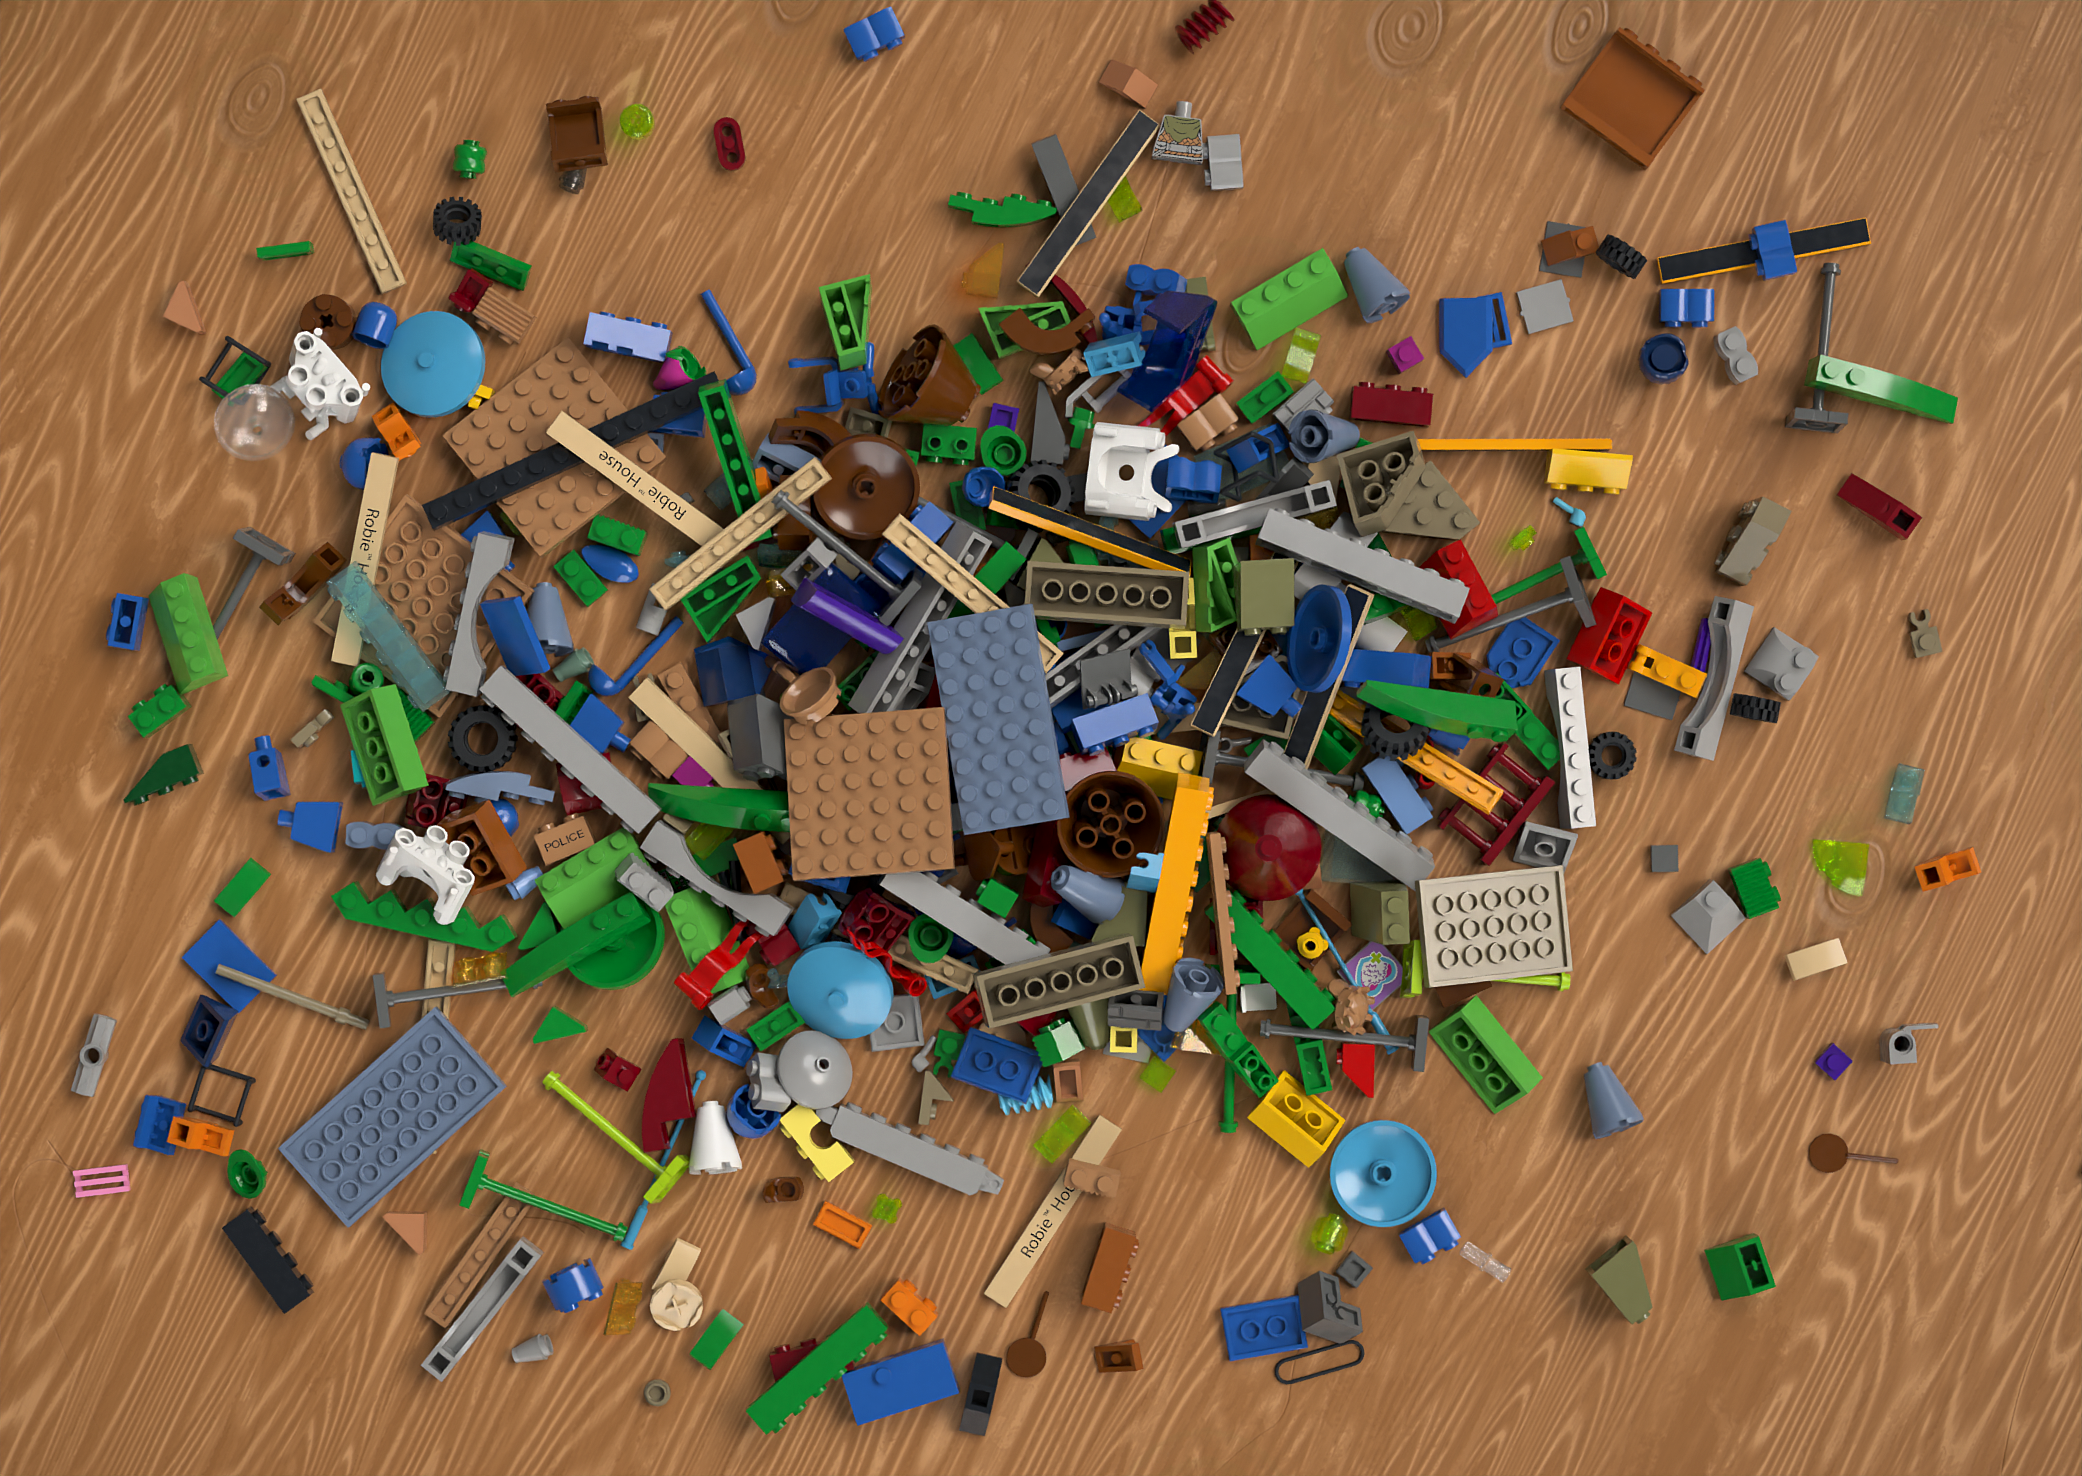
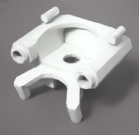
[267,328,370,440]
[1085,422,1179,521]
[376,826,475,925]

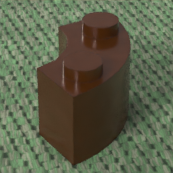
[773,475,813,551]

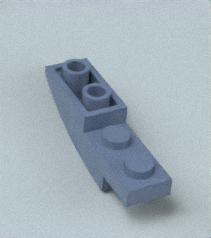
[443,771,555,805]

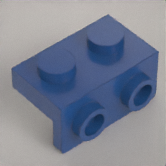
[133,1095,186,1155]

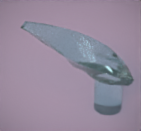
[767,968,789,988]

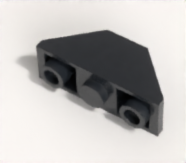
[959,1352,1003,1436]

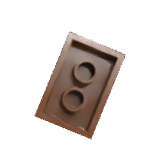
[436,799,527,896]
[733,831,789,894]
[1080,1222,1139,1313]

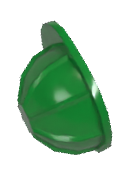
[980,425,1027,476]
[908,913,953,963]
[227,1149,268,1199]

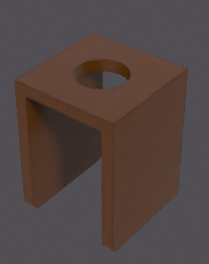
[1438,653,1504,698]

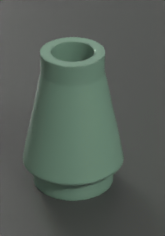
[553,647,594,682]

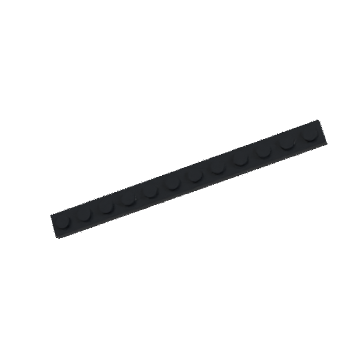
[422,371,719,531]

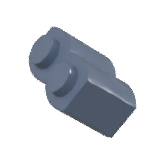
[346,821,404,850]

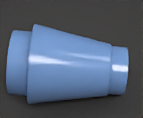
[505,866,543,901]

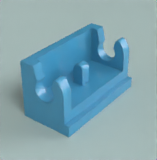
[1083,331,1145,377]
[1126,853,1164,893]
[788,893,842,949]

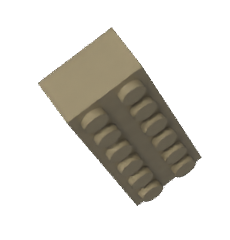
[1025,561,1189,629]
[972,933,1145,1029]

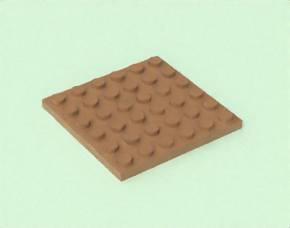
[442,337,667,559]
[313,494,535,718]
[784,707,955,881]

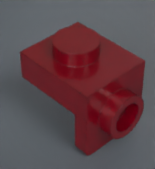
[448,268,493,313]
[594,1048,642,1092]

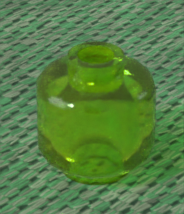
[619,103,655,140]
[1310,1213,1349,1255]

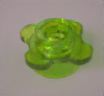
[872,1193,902,1224]

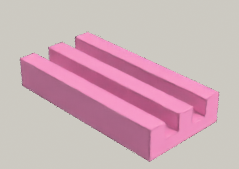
[73,1164,131,1198]

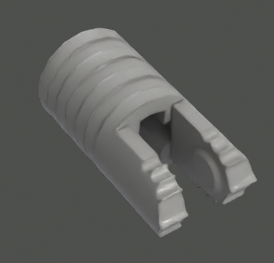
[635,583,667,636]

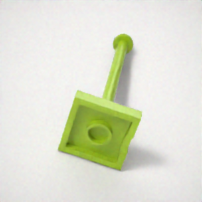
[1400,940,1570,999]
[542,1071,690,1204]

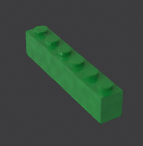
[698,379,773,542]
[1204,888,1336,1030]
[746,1302,888,1435]

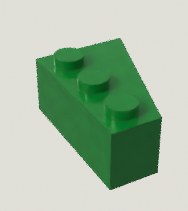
[681,555,763,643]

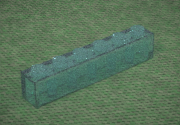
[326,561,450,712]

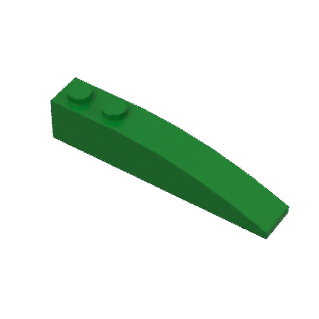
[1804,354,1958,424]
[1356,680,1518,742]
[648,783,790,832]
[500,892,652,998]

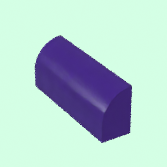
[791,578,904,654]

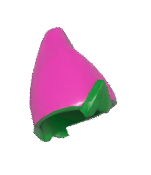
[653,346,707,390]

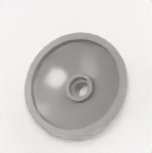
[777,1030,853,1109]

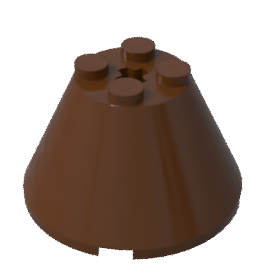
[878,324,981,426]
[1057,771,1165,878]

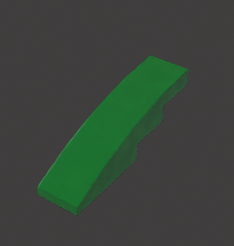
[947,541,1026,619]
[1286,1002,1332,1096]

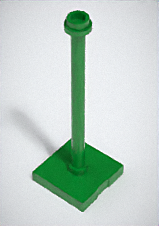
[1491,526,1607,604]
[1205,964,1261,1133]
[459,1149,628,1242]

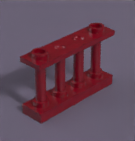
[1437,743,1555,866]

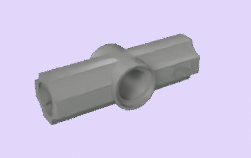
[71,1013,117,1097]

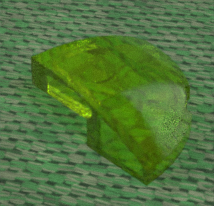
[1813,839,1869,896]

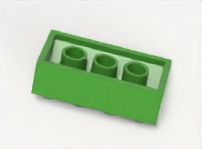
[1230,248,1348,350]
[149,573,228,695]
[340,684,429,806]
[535,827,653,929]
[665,878,750,994]
[1428,995,1543,1114]

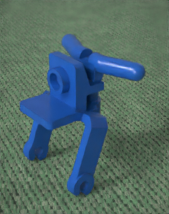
[1099,291,1185,345]
[788,342,882,415]
[1139,640,1197,740]

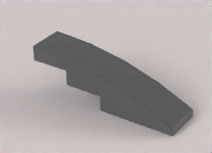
[1031,134,1096,246]

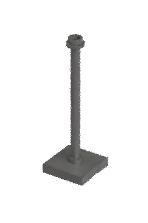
[1785,263,1849,434]
[771,490,924,626]
[916,496,1042,584]
[213,527,296,640]
[1425,556,1596,652]
[1198,731,1364,792]
[373,972,543,1028]
[1260,1015,1429,1072]

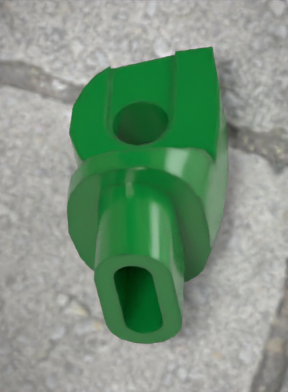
[1068,407,1095,449]

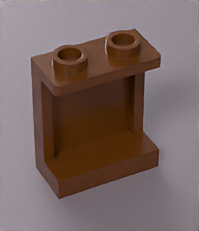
[546,96,608,173]
[1274,889,1352,971]

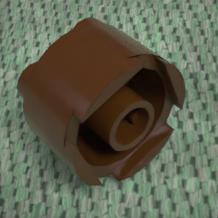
[299,294,357,350]

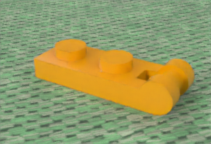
[1628,644,1708,698]

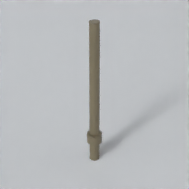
[215,964,370,1030]

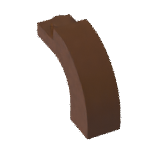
[999,308,1095,355]
[768,410,852,456]
[259,542,347,626]
[1030,903,1074,954]

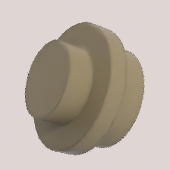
[644,1379,671,1406]

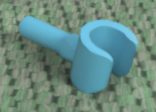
[1553,497,1586,527]

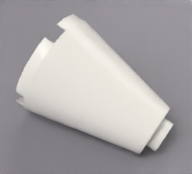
[689,1101,742,1175]

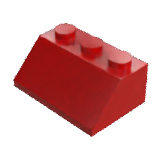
[1418,539,1498,640]
[1567,587,1652,685]

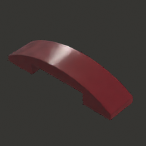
[1025,262,1097,344]

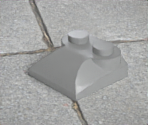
[1744,627,1819,701]

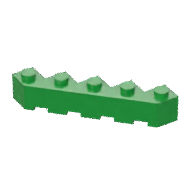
[331,881,519,952]

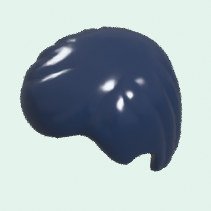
[1638,333,1689,385]

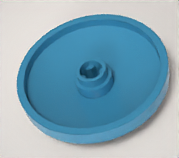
[381,311,485,418]
[787,941,894,1039]
[1330,1120,1437,1227]

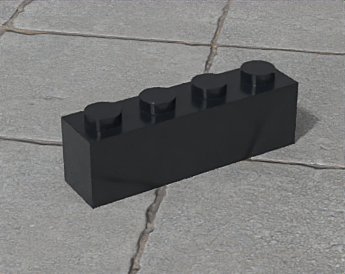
[222,1207,314,1314]

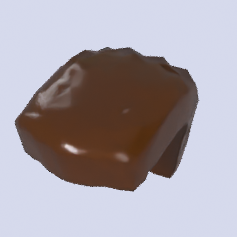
[745,963,779,1008]
[763,1177,804,1203]

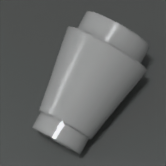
[512,1334,553,1363]

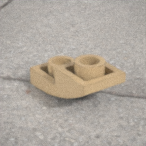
[1785,938,1847,981]
[651,1238,701,1290]

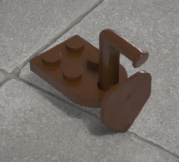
[938,821,1047,881]

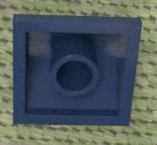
[695,645,756,707]
[180,995,239,1067]

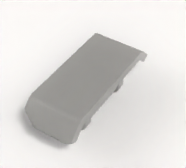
[1065,346,1143,418]
[1294,512,1378,600]

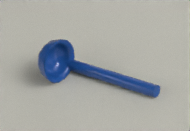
[701,289,757,396]
[588,616,684,696]

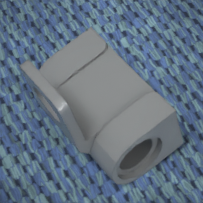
[1879,1023,1938,1064]

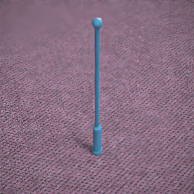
[1295,889,1399,1055]
[620,1070,706,1250]

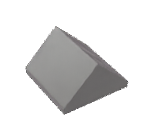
[736,597,777,651]
[1513,821,1578,873]

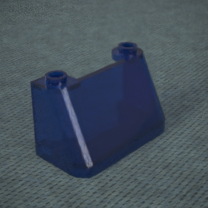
[761,562,881,676]

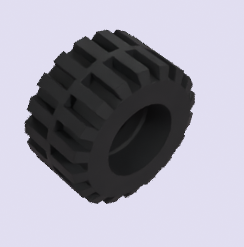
[1005,460,1075,532]
[1361,703,1429,761]
[448,705,518,772]

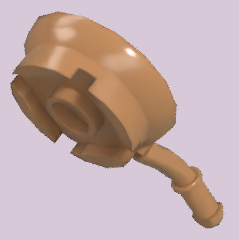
[765,655,841,725]

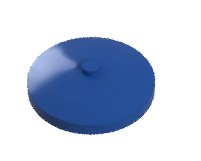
[1287,584,1352,693]

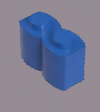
[843,6,905,62]
[1749,220,1797,281]
[1125,264,1187,299]
[1659,289,1714,328]
[1165,457,1222,503]
[1398,1208,1461,1264]

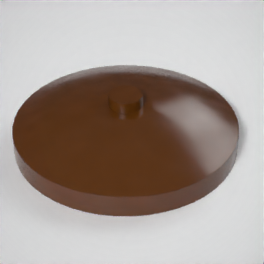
[813,434,920,540]

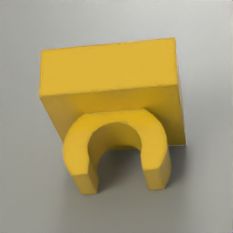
[468,385,495,410]

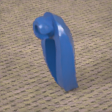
[582,545,639,583]

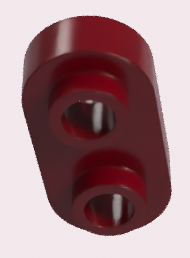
[714,117,746,171]

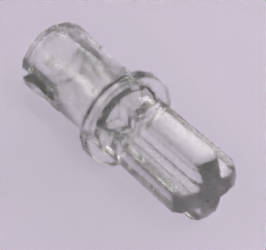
[1460,1242,1511,1283]

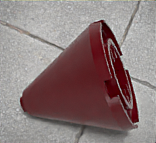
[1217,794,1322,901]

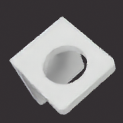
[1239,983,1277,1013]

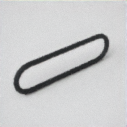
[1275,1340,1365,1385]

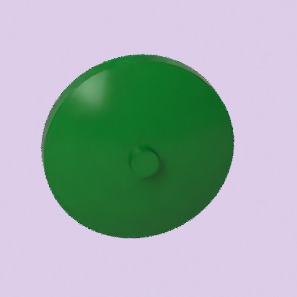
[560,900,665,990]

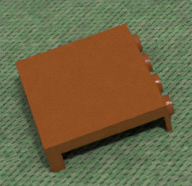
[1560,27,1705,170]

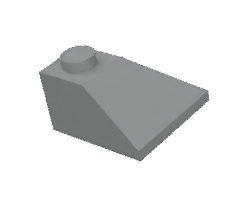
[1671,879,1746,954]

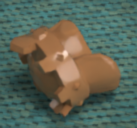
[1029,348,1088,394]
[1328,979,1375,1036]

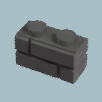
[1108,990,1164,1031]

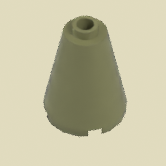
[1067,998,1111,1050]

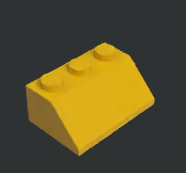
[1544,448,1633,495]
[1113,737,1203,800]
[1247,1070,1346,1168]

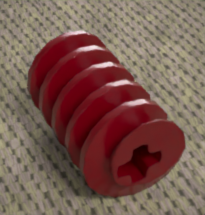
[1175,0,1235,55]

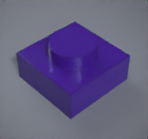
[988,403,1019,432]
[1814,1043,1853,1081]

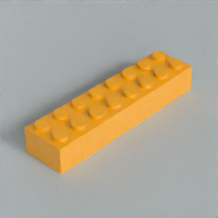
[1139,772,1214,995]

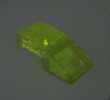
[1093,172,1143,223]
[1281,327,1321,384]
[1033,1104,1092,1163]

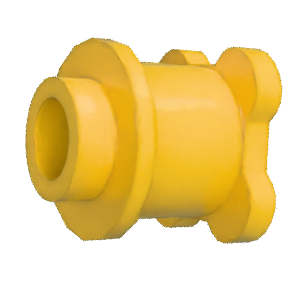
[1297,927,1329,959]

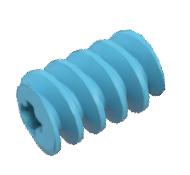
[998,1074,1053,1115]

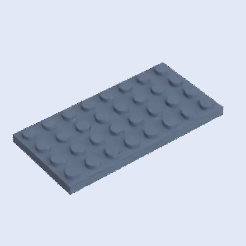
[927,604,1069,835]
[278,1007,507,1228]

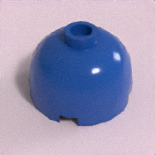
[340,437,389,490]
[726,1084,781,1139]

